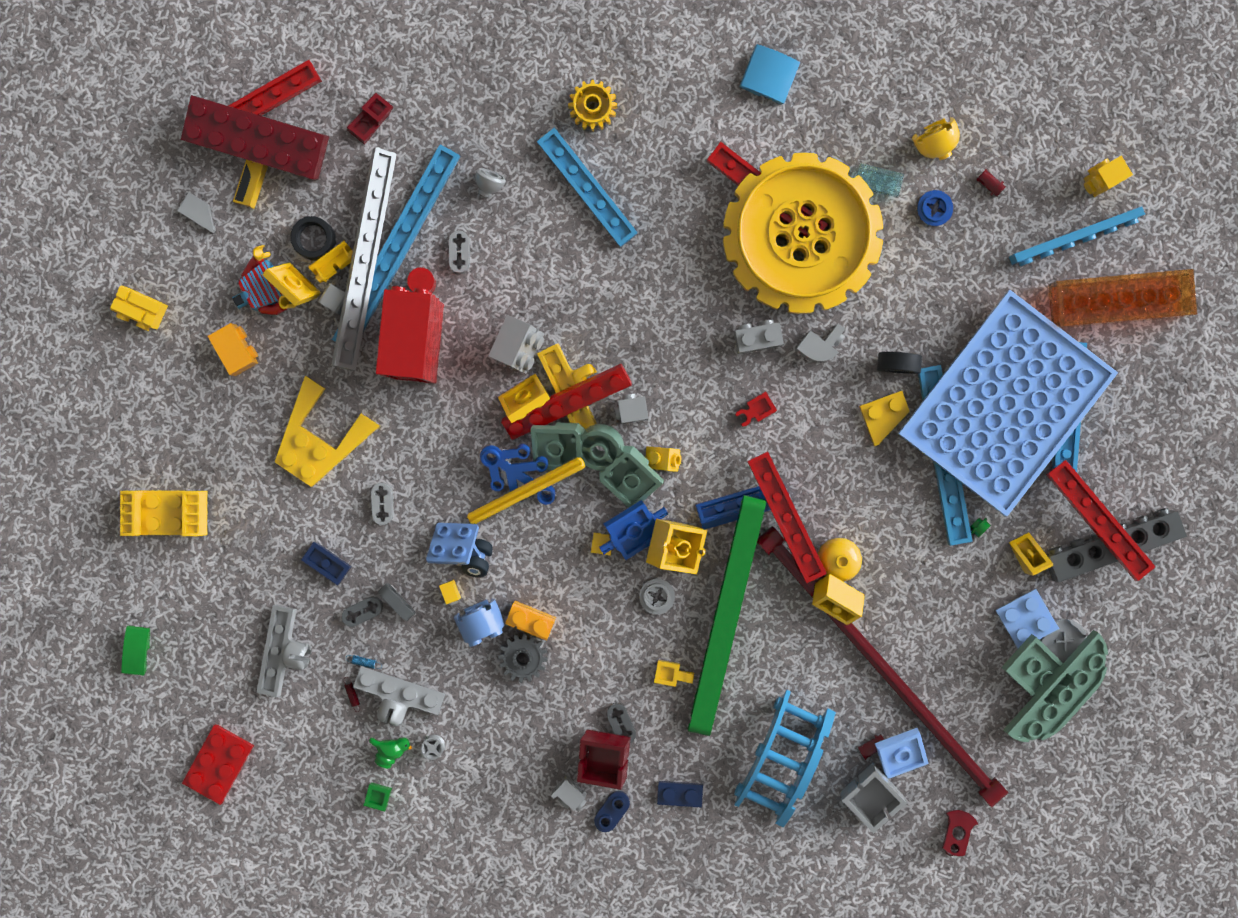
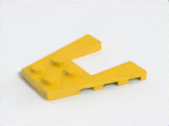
[275,376,380,487]

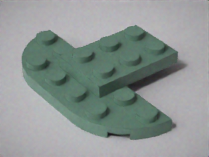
[1001,630,1108,742]

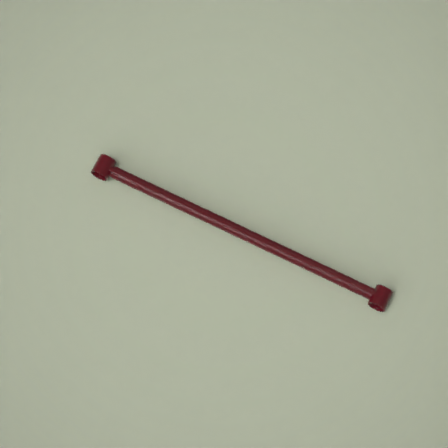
[757,526,1008,808]

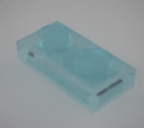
[856,163,904,197]

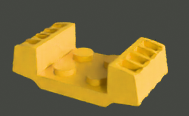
[120,490,208,536]

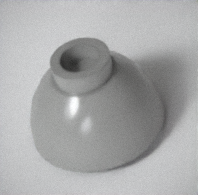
[475,168,506,197]

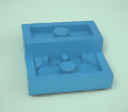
[739,44,800,105]

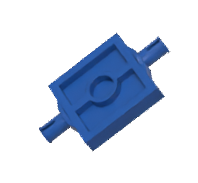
[599,500,669,560]

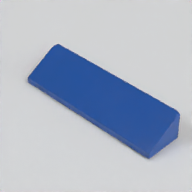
[695,486,770,530]

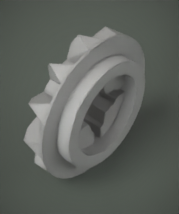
[639,578,675,614]

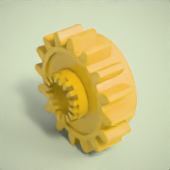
[568,80,617,132]

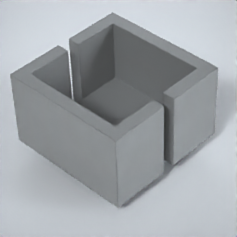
[488,315,544,374]
[840,763,907,834]

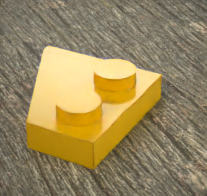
[859,391,910,446]

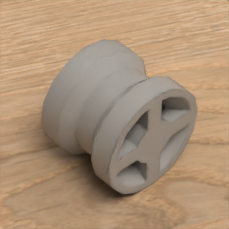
[421,734,445,760]

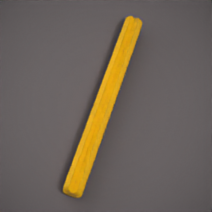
[467,457,585,524]

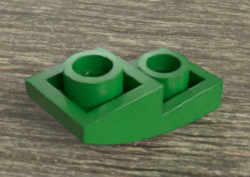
[121,626,150,676]

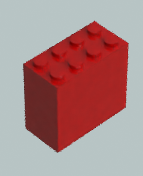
[376,286,444,384]

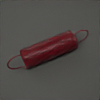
[344,677,360,712]

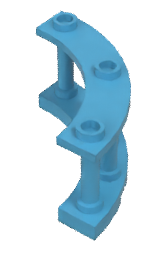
[734,690,836,827]

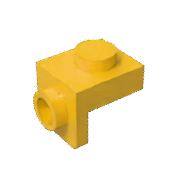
[645,446,681,472]

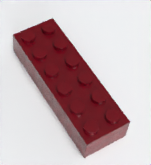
[180,95,329,180]

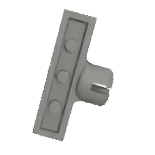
[256,604,312,697]
[353,666,446,726]

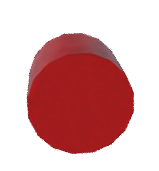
[407,267,436,293]

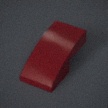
[347,93,393,145]

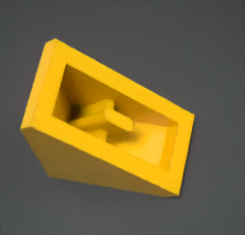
[1009,533,1053,576]

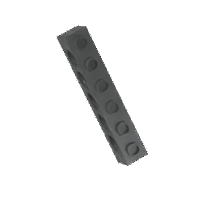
[1046,508,1187,583]

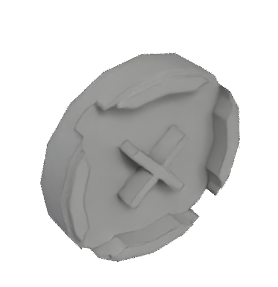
[1041,618,1087,663]

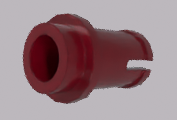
[976,169,1006,197]
[858,734,885,760]

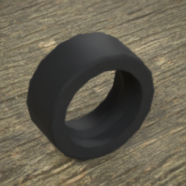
[290,216,336,260]
[877,352,922,374]

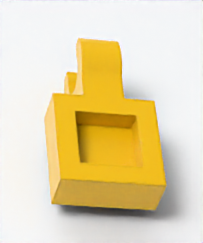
[654,659,694,687]

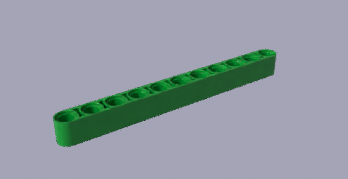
[688,495,766,736]

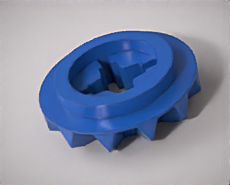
[917,190,953,227]

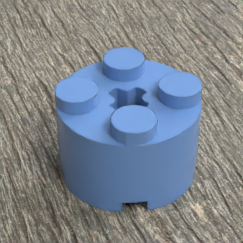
[454,599,505,647]

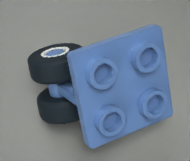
[426,523,493,578]

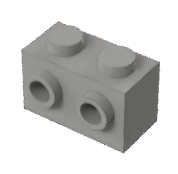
[734,319,784,354]
[614,394,649,424]

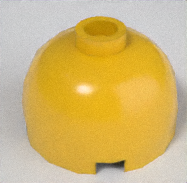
[912,117,960,160]
[817,538,862,582]

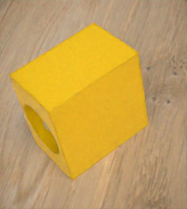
[591,532,612,556]
[439,580,461,605]

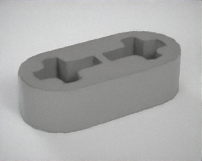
[449,230,470,274]
[371,483,394,525]

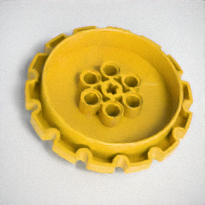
[723,153,883,314]

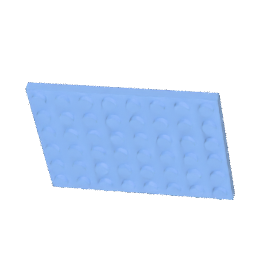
[898,290,1118,516]

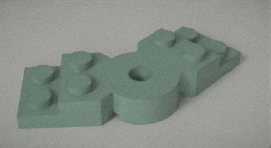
[531,422,664,508]

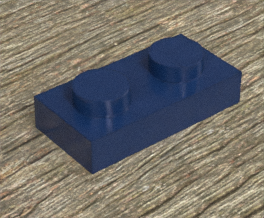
[301,541,352,586]
[657,781,703,808]

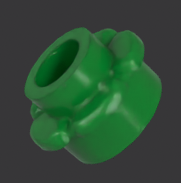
[970,518,991,538]

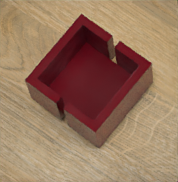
[577,730,631,790]

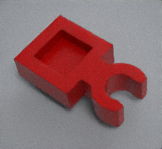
[735,392,777,427]

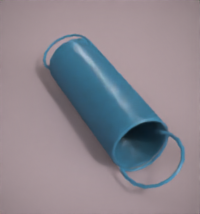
[346,655,382,669]

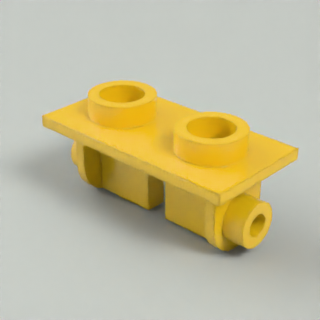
[308,241,353,283]

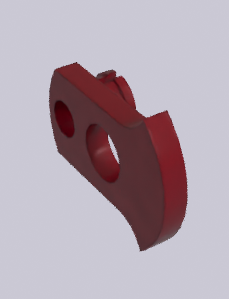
[942,810,978,856]

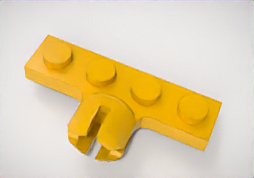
[537,343,597,429]

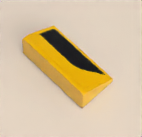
[233,160,268,209]

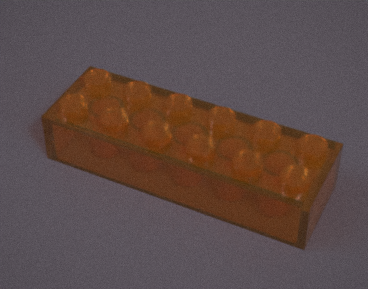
[1048,269,1197,328]

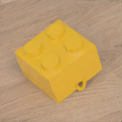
[646,519,707,574]

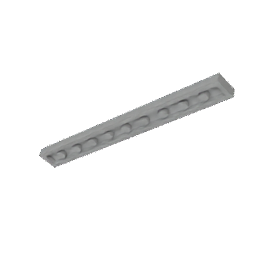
[331,147,396,371]

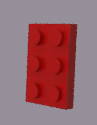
[182,724,254,805]

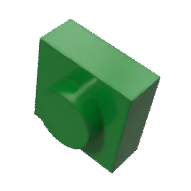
[363,782,392,812]

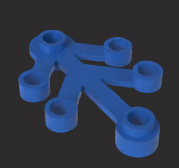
[480,444,556,505]

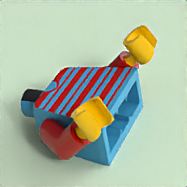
[232,245,296,315]

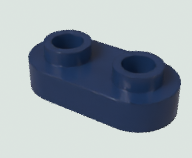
[594,790,630,832]

